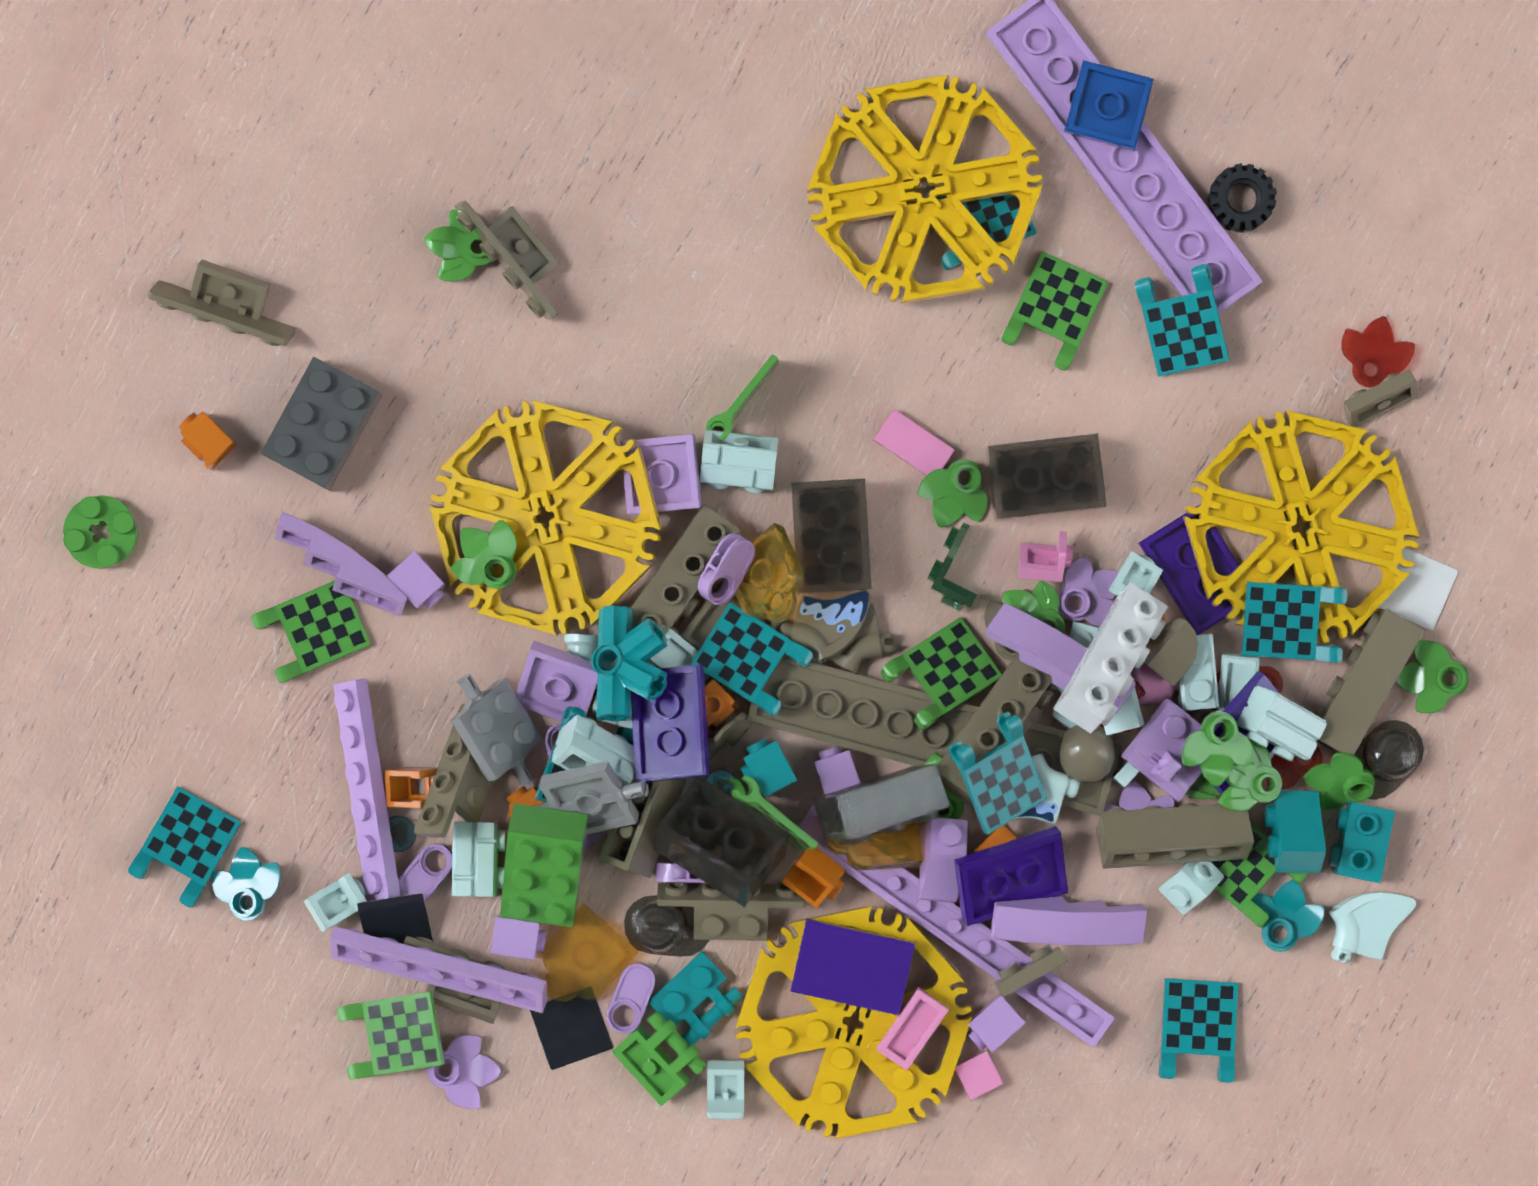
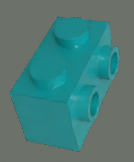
[740,738,797,798]
[1264,791,1326,873]
[1328,802,1395,884]

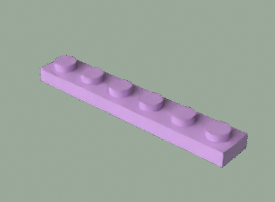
[333,678,401,901]
[330,927,547,1013]

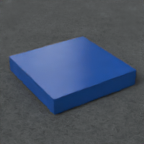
[1064,60,1154,151]

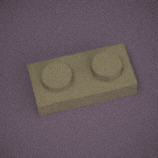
[1344,369,1418,427]
[994,944,1068,997]

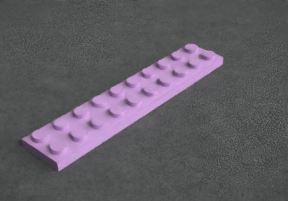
[985,0,1263,314]

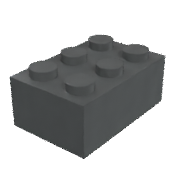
[260,356,382,491]

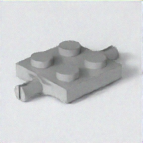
[451,673,543,786]
[532,761,649,835]

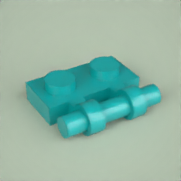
[648,951,744,1045]

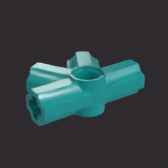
[591,605,668,722]

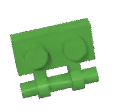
[612,1010,707,1106]

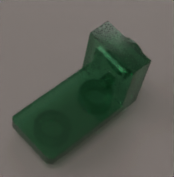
[927,522,977,612]

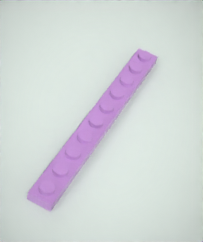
[798,805,1115,1048]

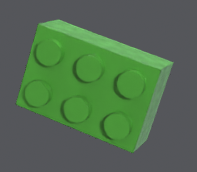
[500,804,588,927]

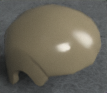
[1059,725,1115,783]

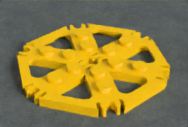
[807,74,1043,304]
[429,400,662,635]
[1183,410,1420,645]
[735,905,972,1139]

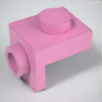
[1018,531,1073,582]

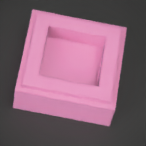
[955,1050,1003,1100]

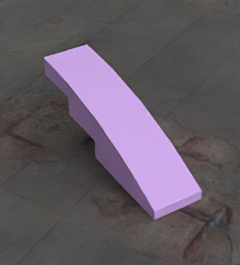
[274,512,408,617]
[986,603,1135,714]
[991,896,1147,945]

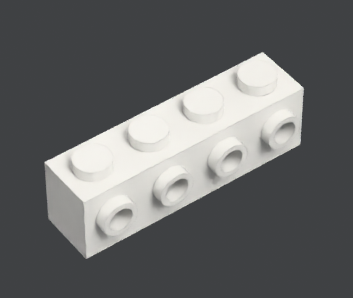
[1053,582,1168,733]

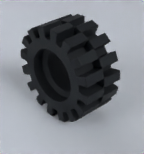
[1208,163,1277,233]

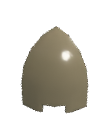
[1144,618,1198,686]

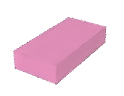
[874,409,955,476]
[876,987,949,1070]

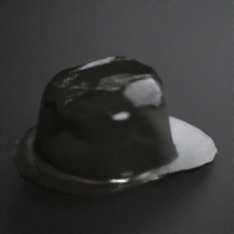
[1354,720,1424,800]
[624,895,709,957]

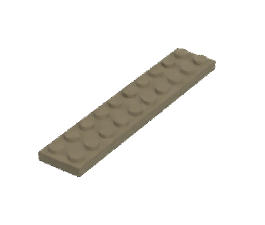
[747,655,1121,816]

